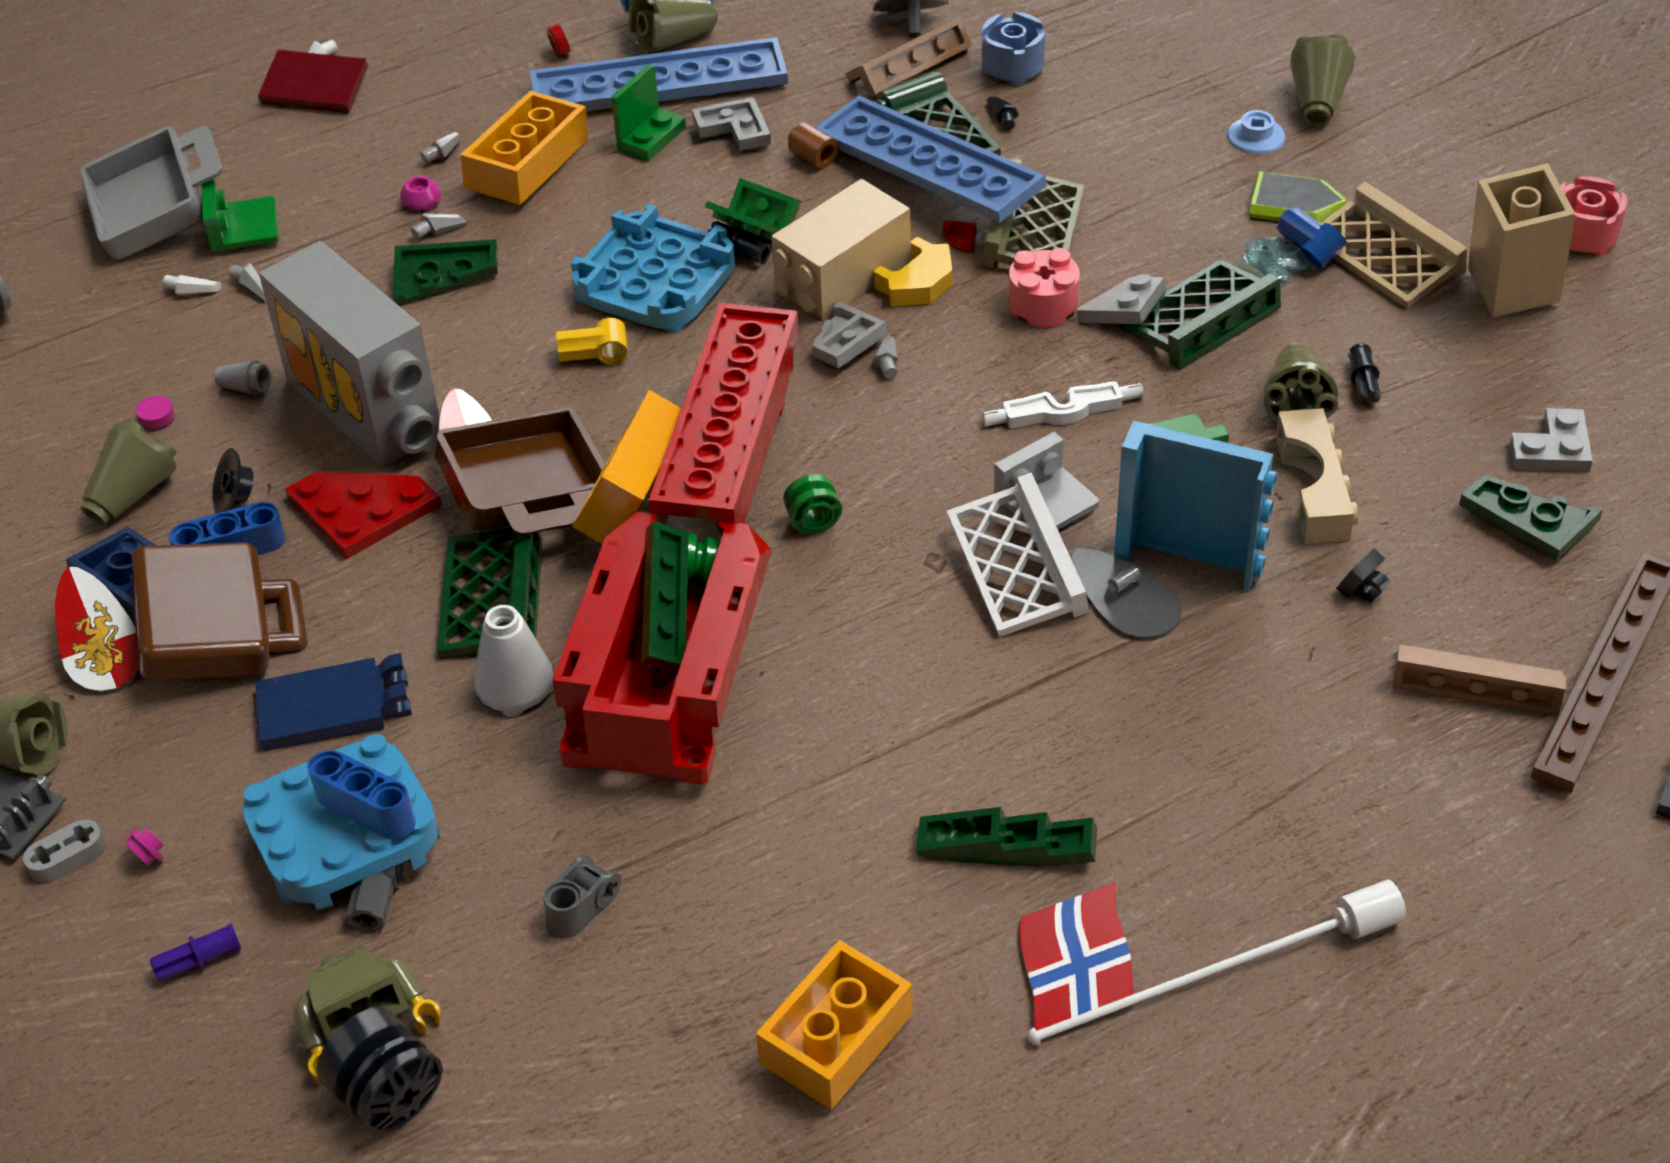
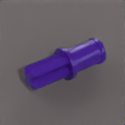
[150,923,241,981]

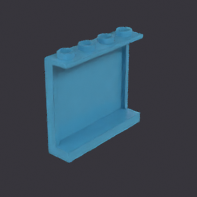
[1114,421,1278,592]

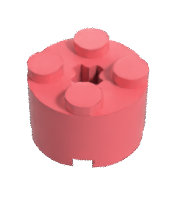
[1560,177,1627,256]
[1008,248,1080,328]

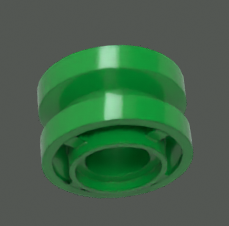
[783,474,842,534]
[686,531,719,590]

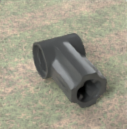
[346,862,404,932]

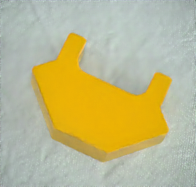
[874,237,952,307]

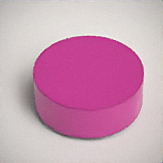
[136,396,175,429]

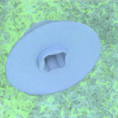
[1227,110,1286,154]

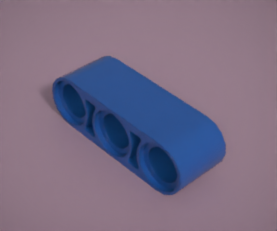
[169,502,286,555]
[307,750,416,839]

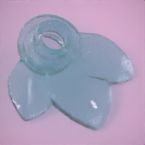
[1244,236,1311,284]

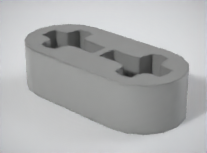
[23,819,106,883]

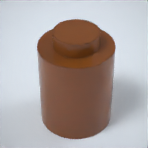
[788,122,839,169]

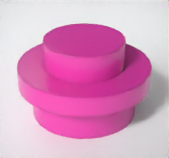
[124,828,164,866]

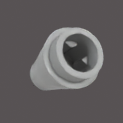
[214,360,271,396]

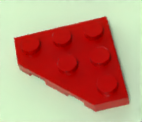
[285,471,442,559]

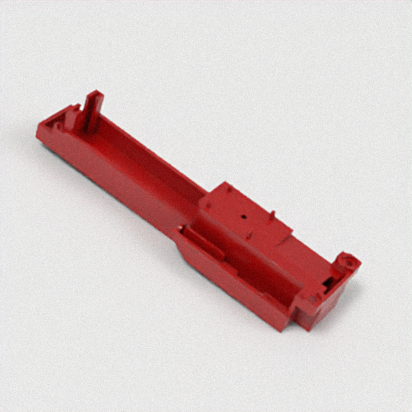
[552,303,799,785]

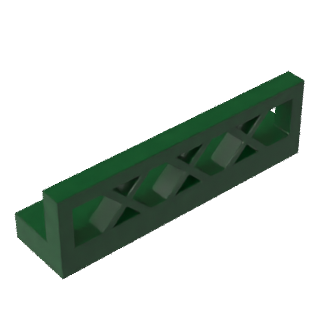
[641,521,689,689]

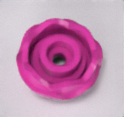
[400,176,441,212]

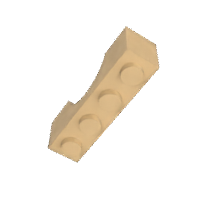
[1275,408,1358,544]

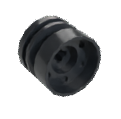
[316,1007,443,1134]

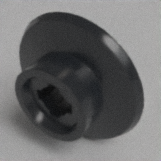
[212,448,253,513]

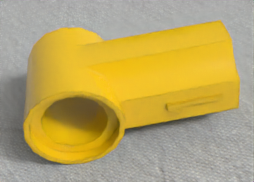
[556,318,628,365]

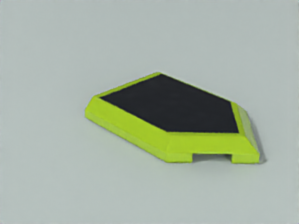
[1249,171,1349,223]

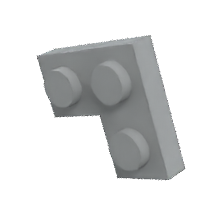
[692,97,771,151]
[1510,408,1593,472]

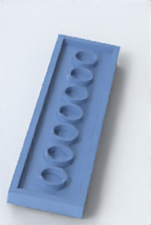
[529,37,788,113]
[815,96,1047,222]

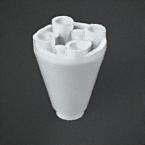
[473,605,554,717]

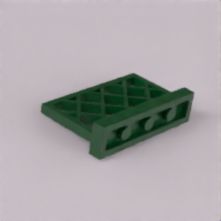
[1120,259,1281,369]
[437,527,543,659]

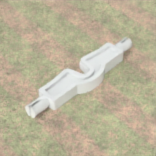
[982,381,1144,429]

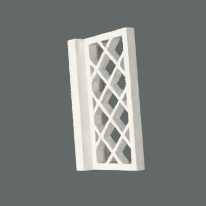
[947,472,1089,637]

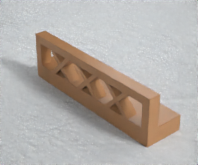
[845,17,973,97]
[1393,644,1567,716]

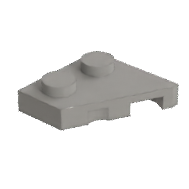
[1076,274,1166,324]
[812,301,888,369]

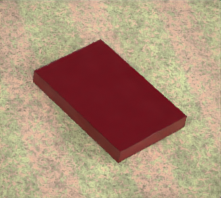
[258,49,368,113]

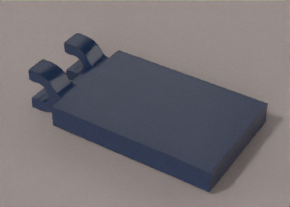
[255,653,412,751]

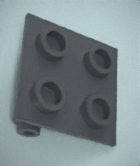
[0,770,67,860]

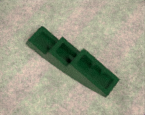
[916,807,1097,865]

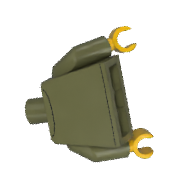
[295,948,440,1085]

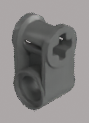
[543,854,622,938]

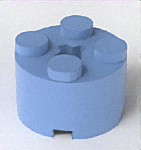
[981,12,1045,86]

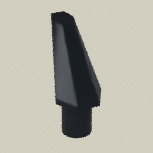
[986,97,1019,130]

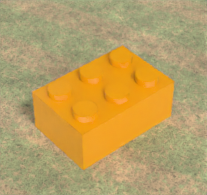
[756,940,913,1110]

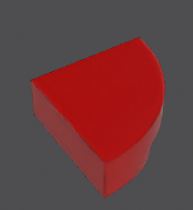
[943,220,977,253]

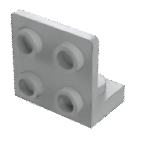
[994,432,1099,529]

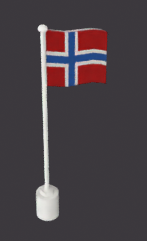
[1020,879,1406,1045]

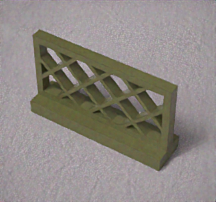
[980,157,1085,270]

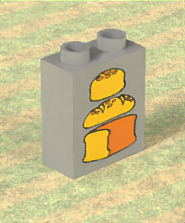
[259,240,439,468]

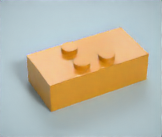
[460,91,588,205]
[572,390,681,544]

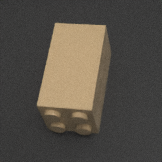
[1468,163,1575,318]
[771,179,911,321]

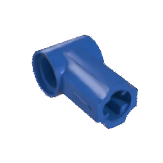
[1276,207,1347,269]

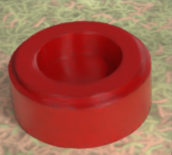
[546,24,571,57]

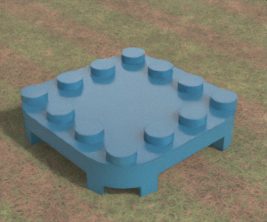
[571,204,735,333]
[242,734,441,910]

